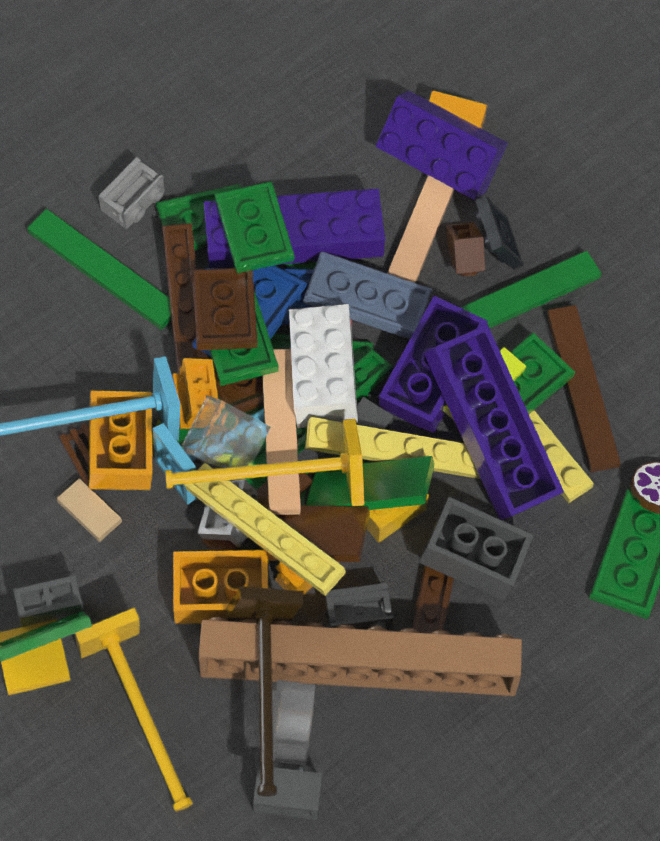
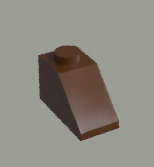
[445,222,485,276]

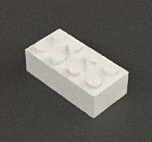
[289,304,358,428]

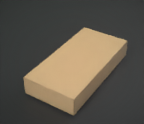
[57,478,122,542]

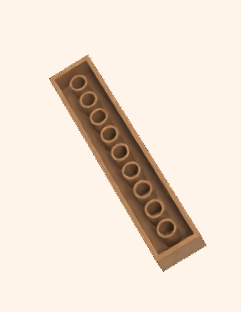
[199,617,522,696]

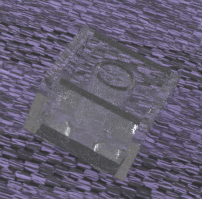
[181,395,271,469]
[272,680,316,766]

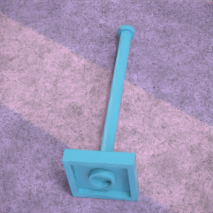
[0,356,181,441]
[153,408,265,505]

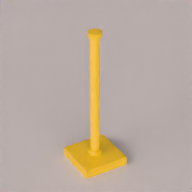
[165,419,364,506]
[75,608,193,812]

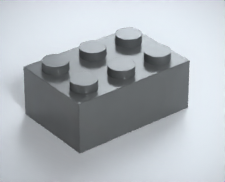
[419,497,534,601]

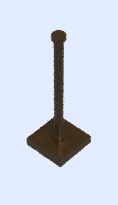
[226,587,304,796]

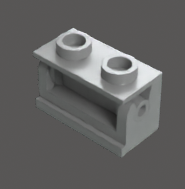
[99,157,164,229]

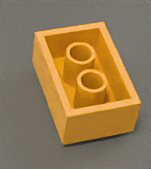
[89,391,153,490]
[173,550,268,624]

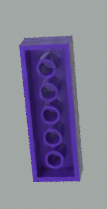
[204,189,385,268]
[424,324,564,520]

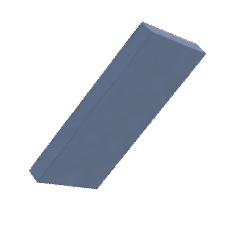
[303,251,432,339]

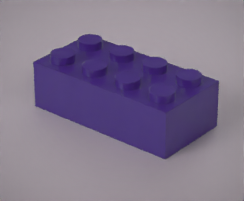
[376,91,508,200]
[379,296,488,434]

